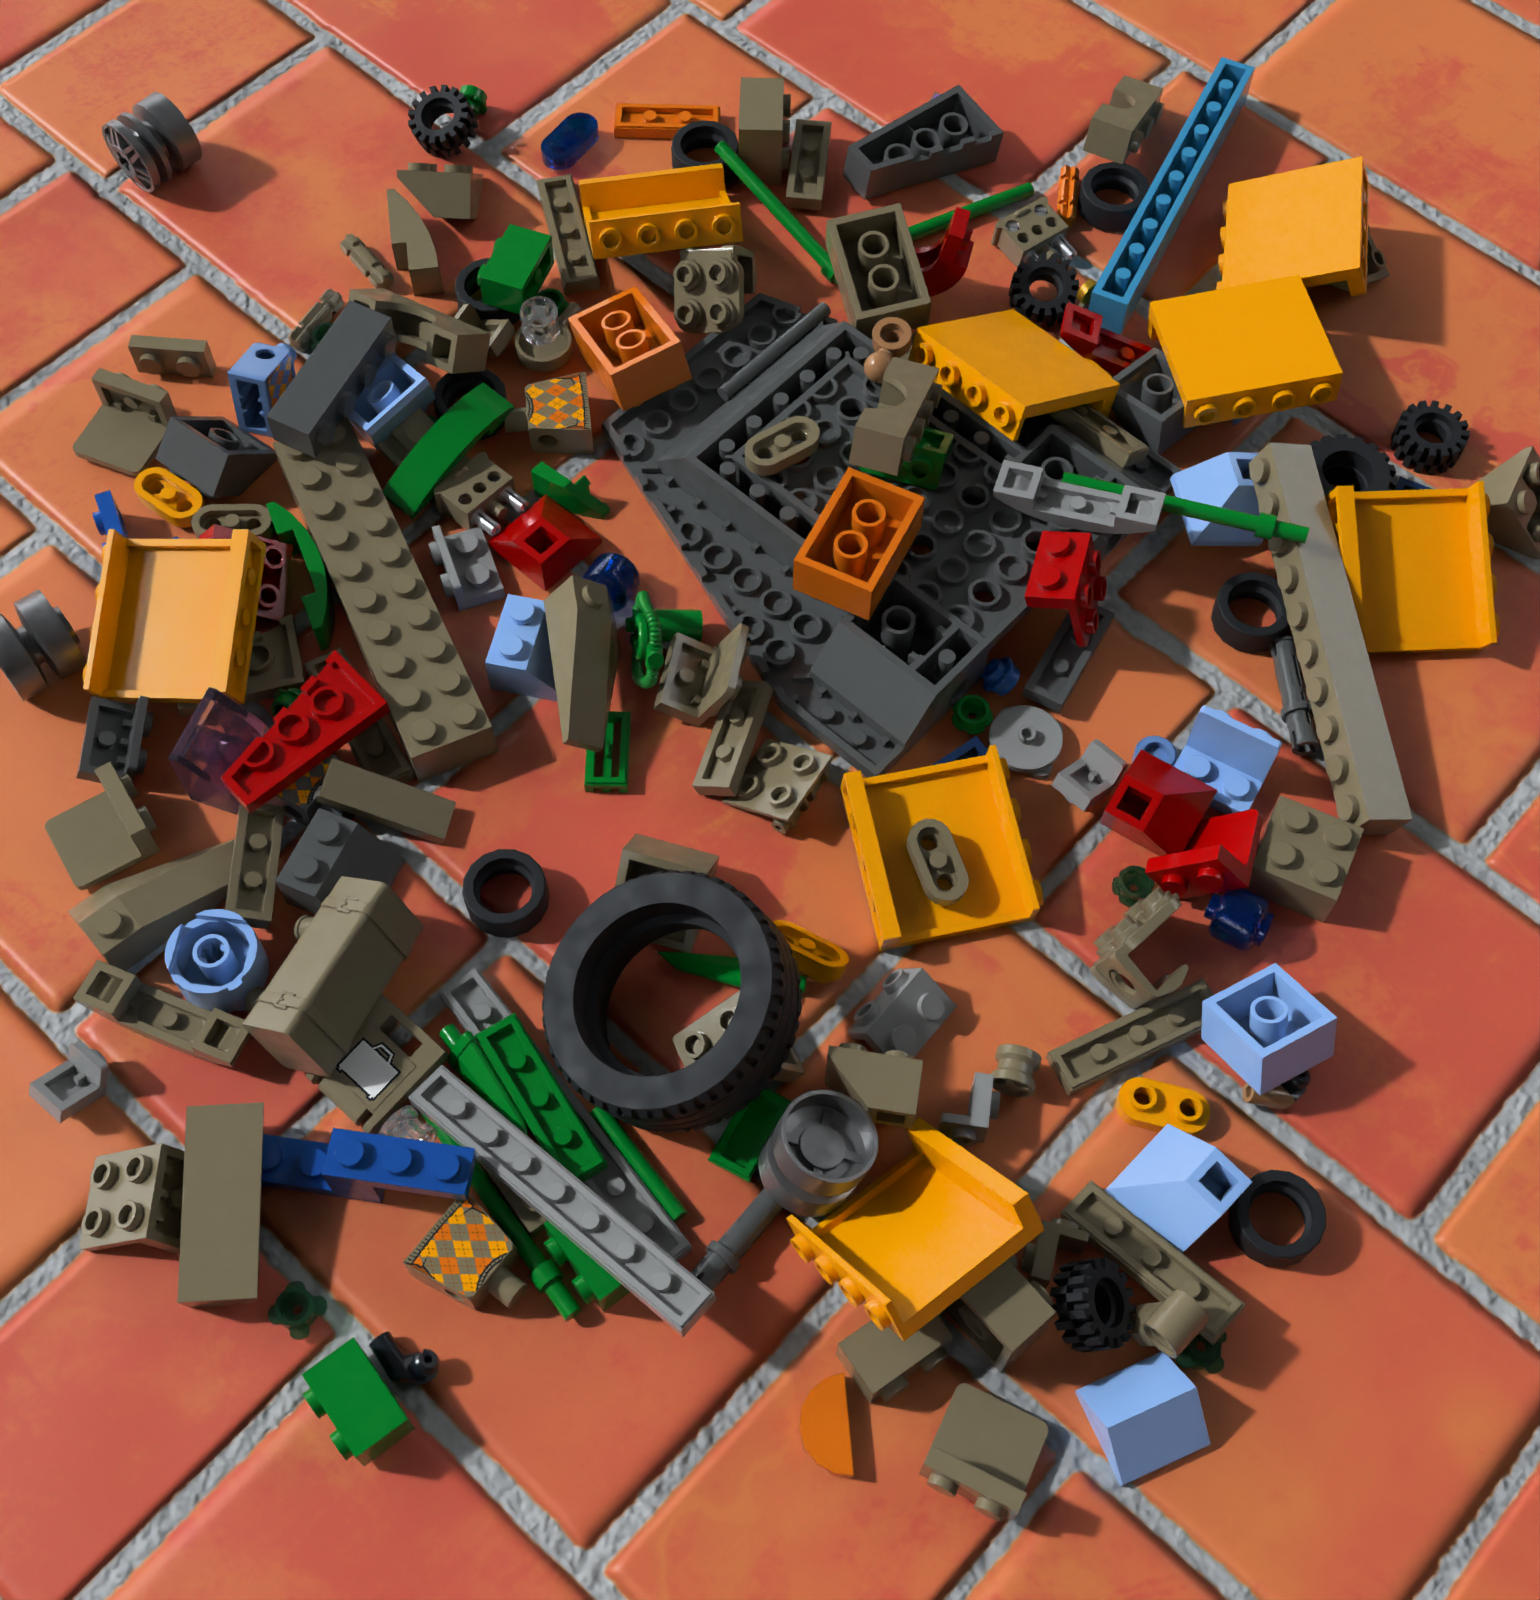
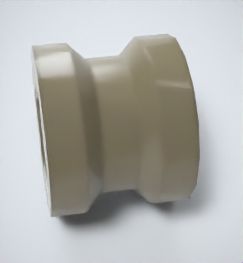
[991,1044,1042,1097]

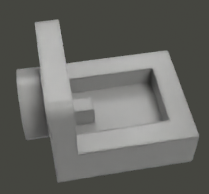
[1051,739,1127,812]
[29,1039,109,1123]
[938,1072,1000,1146]

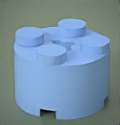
[165,909,269,1013]

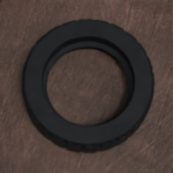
[542,870,802,1133]

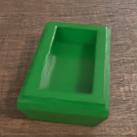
[708,1089,792,1183]

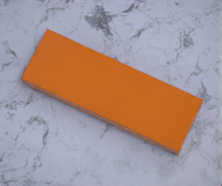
[614,103,721,139]

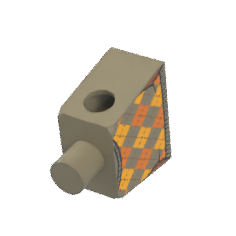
[504,372,594,455]
[403,1194,527,1310]

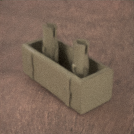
[242,876,424,1077]

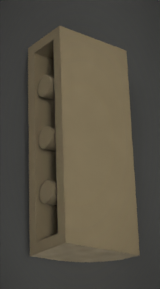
[177,1102,264,1308]

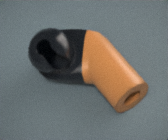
[1242,1070,1311,1110]

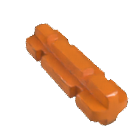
[1057,165,1080,227]

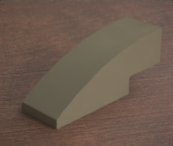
[387,189,444,296]

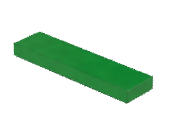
[474,1012,608,1183]

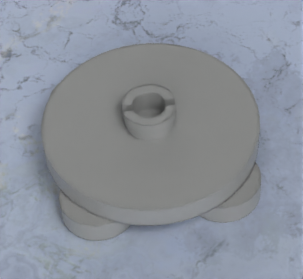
[987,705,1063,780]

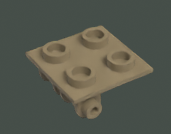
[722,738,834,834]

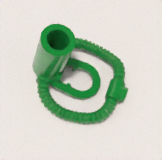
[625,590,703,689]

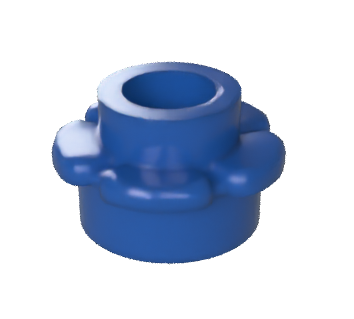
[982,657,1020,696]

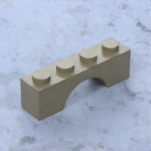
[348,288,491,374]
[848,357,943,476]

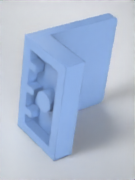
[1174,705,1282,814]

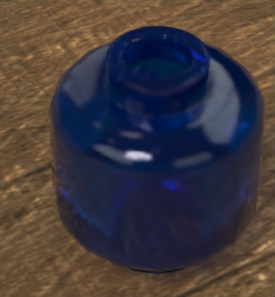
[582,552,640,612]
[1204,888,1275,951]

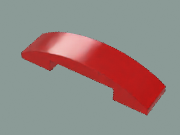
[1060,302,1153,375]

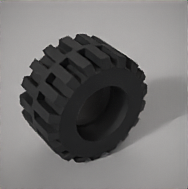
[1308,434,1397,496]

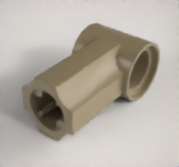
[1129,1289,1210,1359]

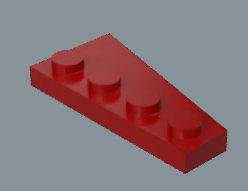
[220,650,390,814]

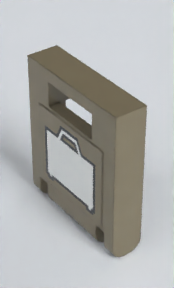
[306,994,450,1134]

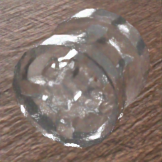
[520,296,560,346]
[378,1105,438,1142]

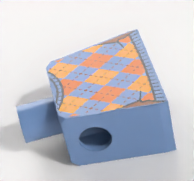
[227,342,297,437]

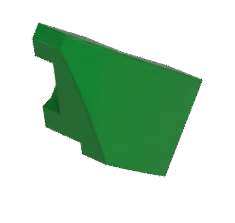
[531,461,610,519]

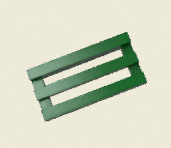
[584,711,631,793]

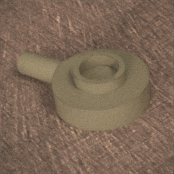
[515,302,582,372]

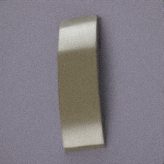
[73,960,251,1067]

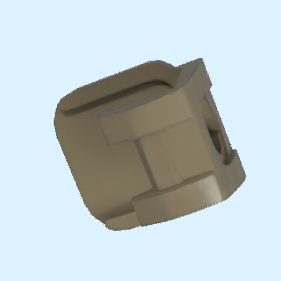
[673,245,757,333]
[1090,887,1189,1009]

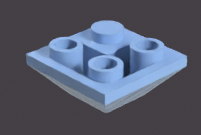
[1170,452,1263,546]
[1104,1124,1252,1253]

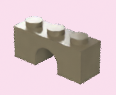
[1083,75,1165,164]

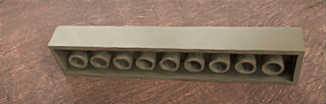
[273,417,498,783]

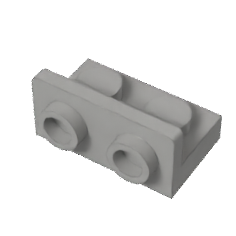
[428,525,505,611]

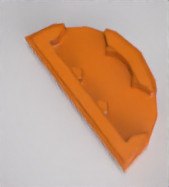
[799,1373,854,1478]

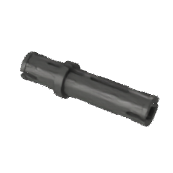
[1269,636,1320,755]
[690,1188,784,1291]

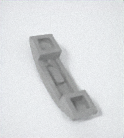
[993,460,1166,534]

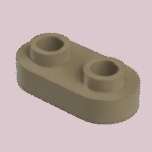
[745,416,820,476]
[191,504,275,539]
[906,819,969,906]

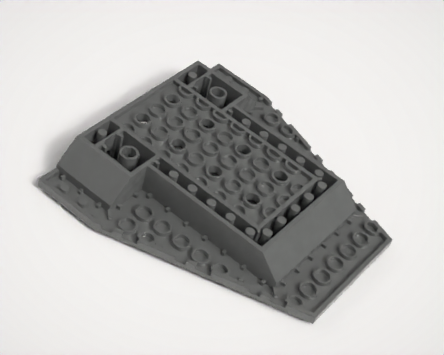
[602,293,1182,778]

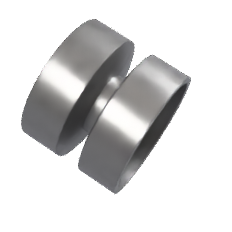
[0,589,87,701]
[758,1090,879,1217]

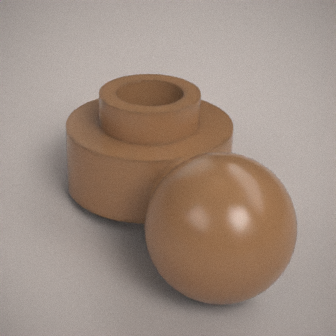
[864,317,912,384]

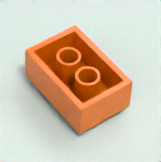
[568,286,692,412]
[793,467,925,621]

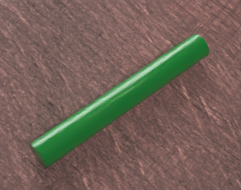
[590,1106,688,1223]

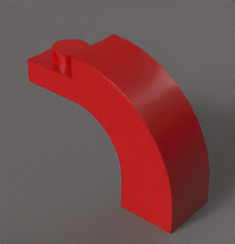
[915,207,974,297]

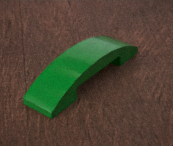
[383,383,514,519]
[266,501,335,651]

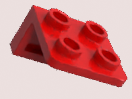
[1024,531,1107,647]
[1145,809,1263,899]

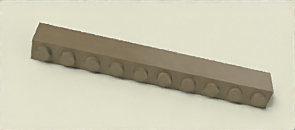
[1248,442,1413,836]

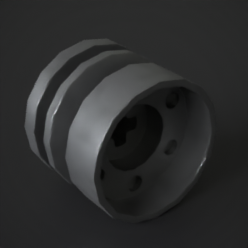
[102,92,202,193]

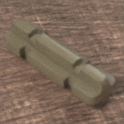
[340,234,394,290]
[288,289,344,352]

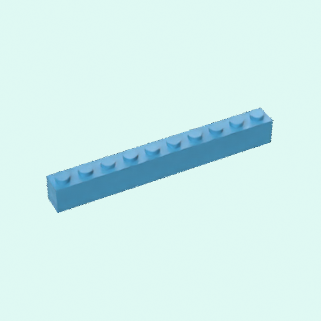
[1088,57,1255,335]

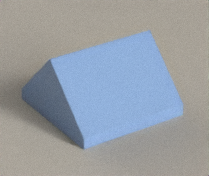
[1075,1351,1211,1486]

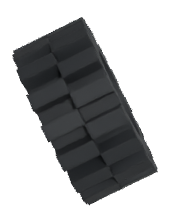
[408,85,478,158]
[1008,253,1079,328]
[1390,400,1470,475]
[1050,1257,1136,1353]

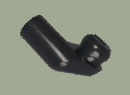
[369,1331,439,1385]

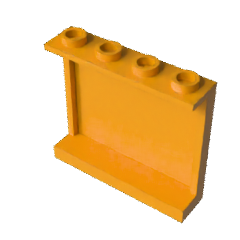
[1216,156,1369,296]
[578,163,743,260]
[1147,275,1343,428]
[908,309,1120,442]
[1325,481,1500,654]
[82,529,266,704]
[840,744,1043,951]
[786,1117,1045,1341]

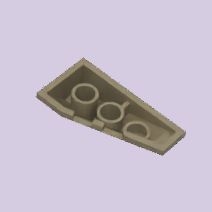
[544,575,620,752]
[67,839,234,971]

